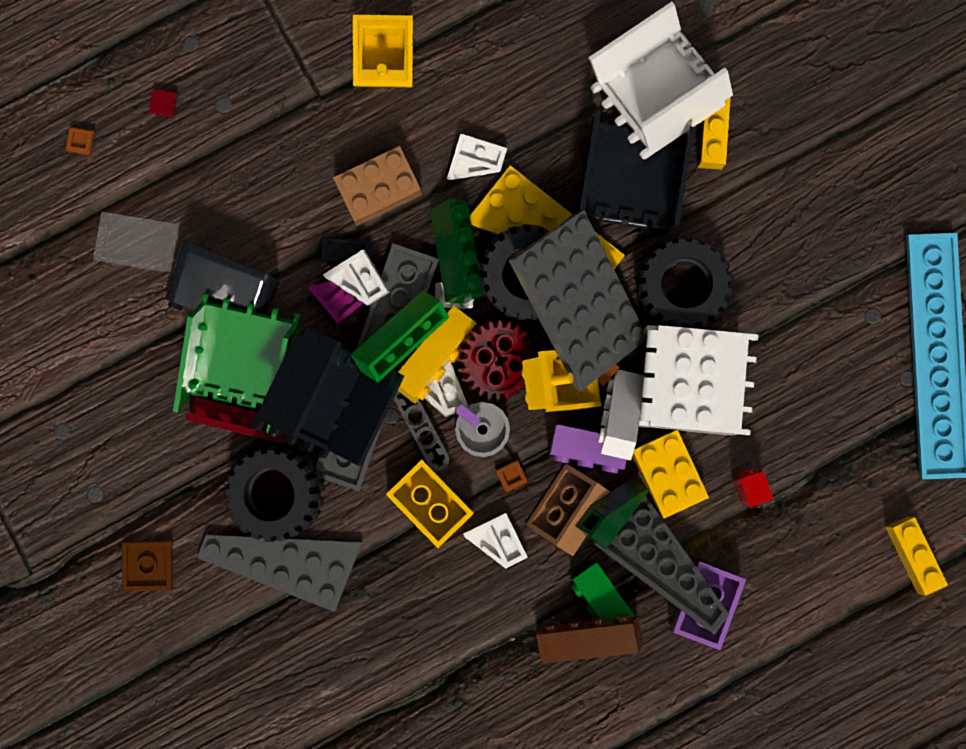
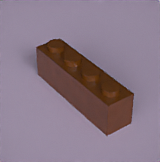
[536,614,643,664]

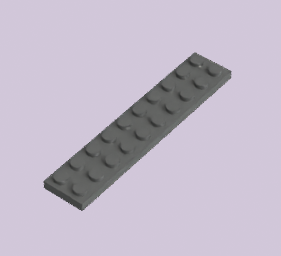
[315,244,439,491]

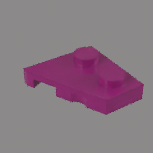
[308,281,364,325]

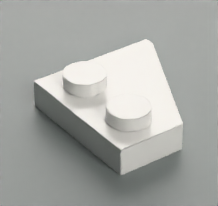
[447,134,507,180]
[323,250,390,305]
[425,361,468,417]
[463,513,528,568]

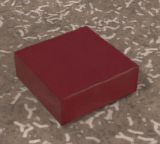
[149,89,178,118]

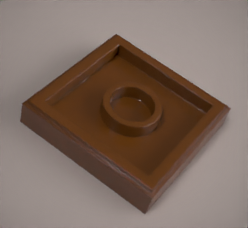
[122,540,173,591]

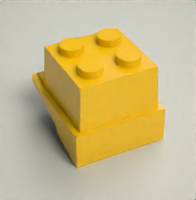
[353,15,414,87]
[522,350,601,412]

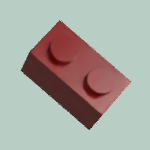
[732,468,774,508]

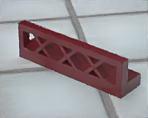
[185,397,288,444]

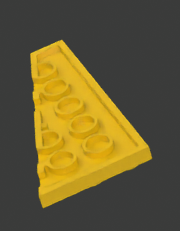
[470,166,625,269]

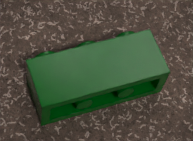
[571,561,640,625]

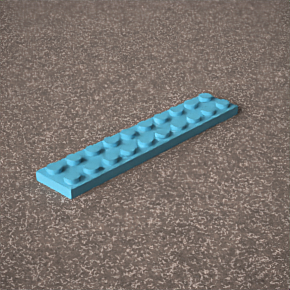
[906,233,966,479]

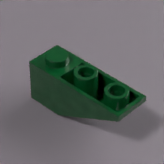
[575,478,649,550]

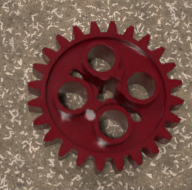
[457,320,535,400]

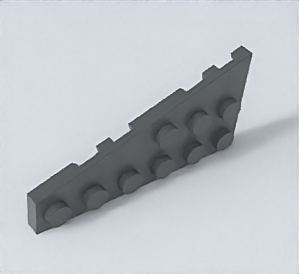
[594,496,729,634]
[197,534,362,612]

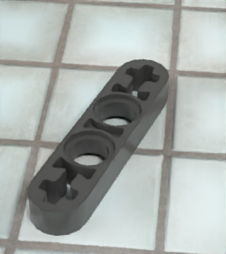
[394,391,449,471]

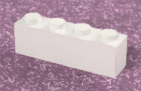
[598,370,645,460]

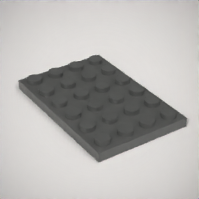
[509,211,647,391]

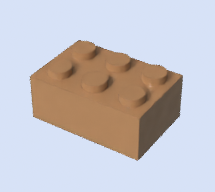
[333,146,422,226]

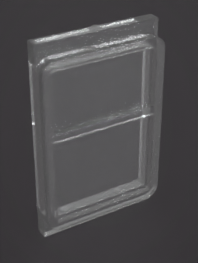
[93,212,179,273]

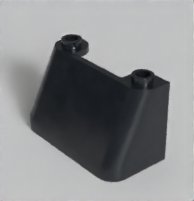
[165,241,279,315]

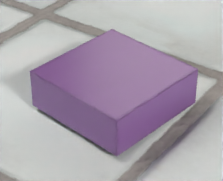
[456,404,481,428]

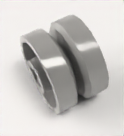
[455,402,510,457]

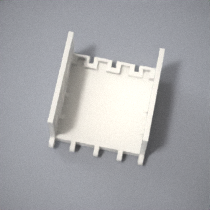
[589,2,733,159]
[638,325,758,436]

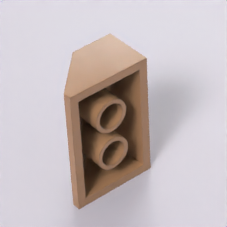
[526,464,610,556]

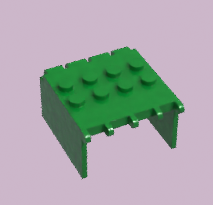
[173,293,301,433]

